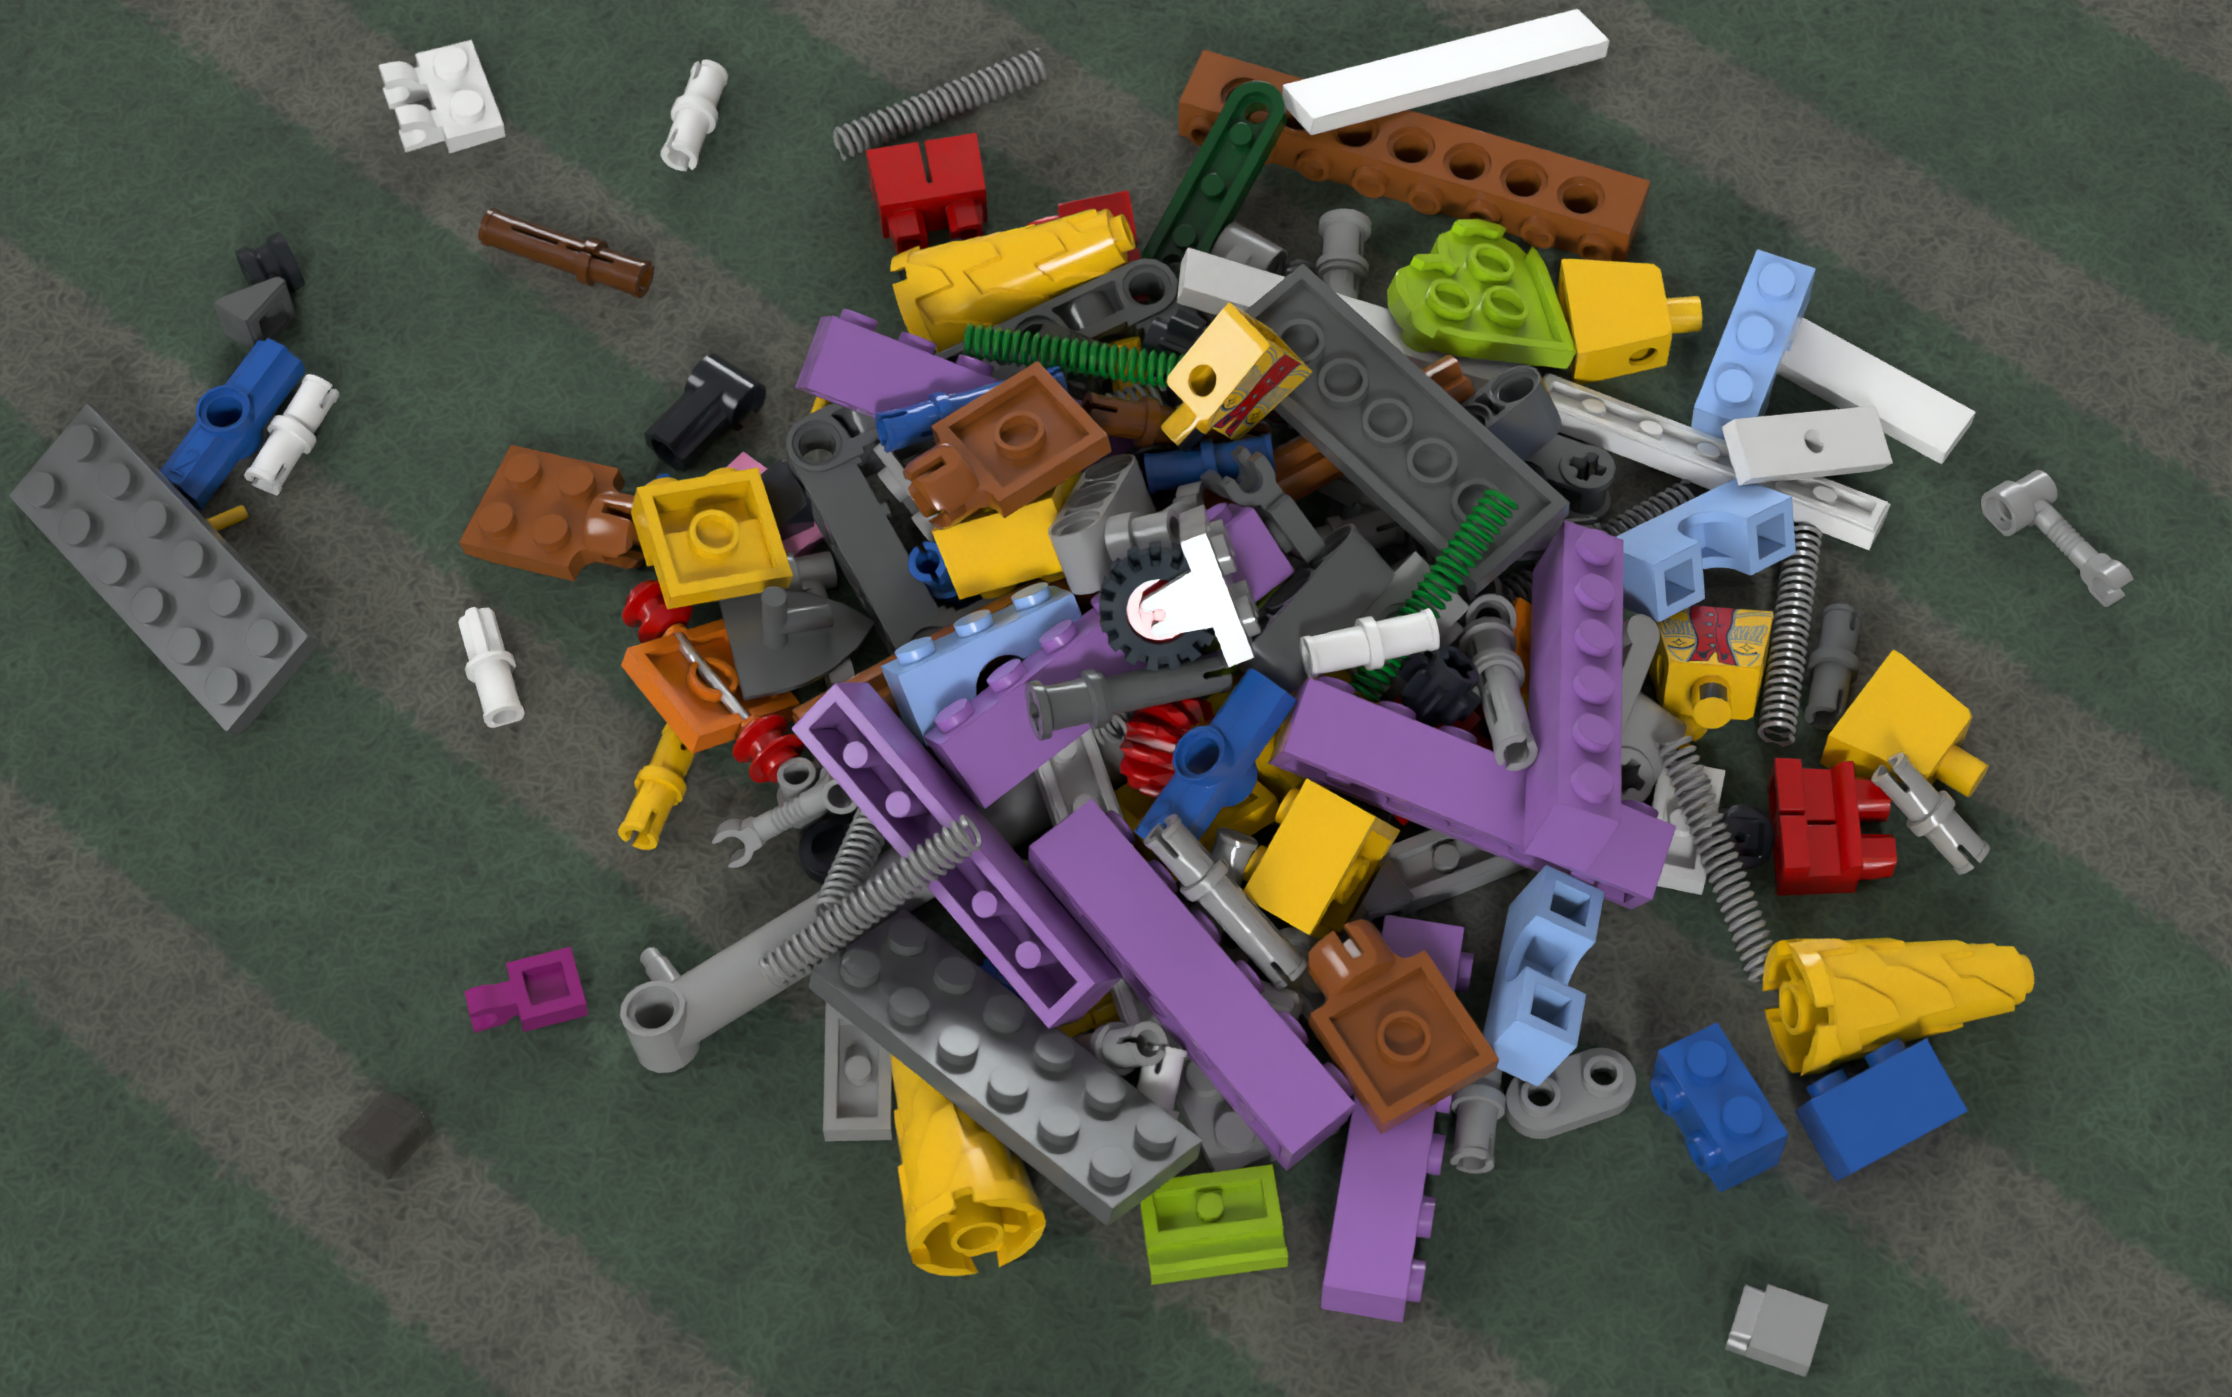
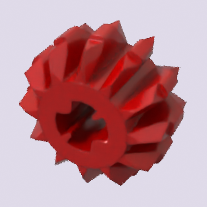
[1119,697,1215,799]

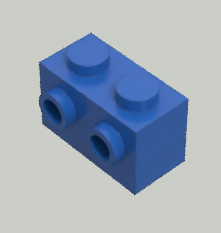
[1650,1022,1789,1193]
[1794,1038,1968,1182]

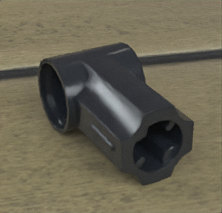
[644,353,766,472]

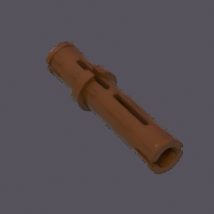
[478,208,654,298]
[1081,392,1271,448]

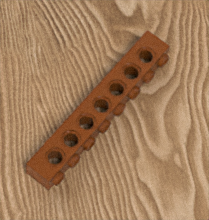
[1179,50,1651,262]

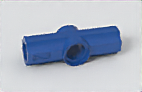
[160,338,306,511]
[1133,668,1297,841]

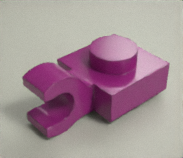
[464,946,588,1033]

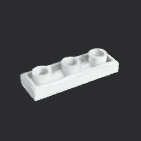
[1721,406,1893,486]

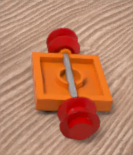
[621,580,804,783]

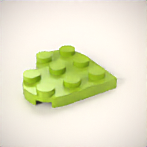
[1387,219,1576,369]

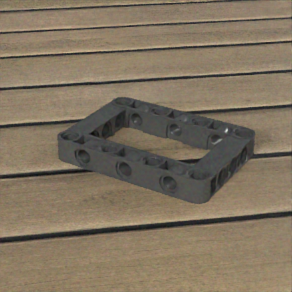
[786,258,1297,684]

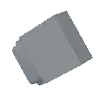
[1725,1284,1828,1377]

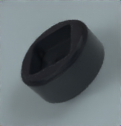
[1711,804,1774,870]

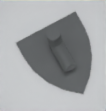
[718,586,875,700]

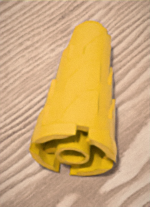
[890,208,1135,354]
[1762,938,2034,1076]
[890,1053,1046,1276]

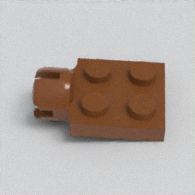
[903,361,1112,530]
[459,445,646,582]
[1307,919,1499,1134]

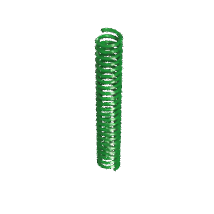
[962,322,1185,390]
[1348,489,1519,703]

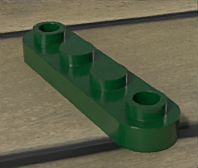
[1141,80,1288,282]

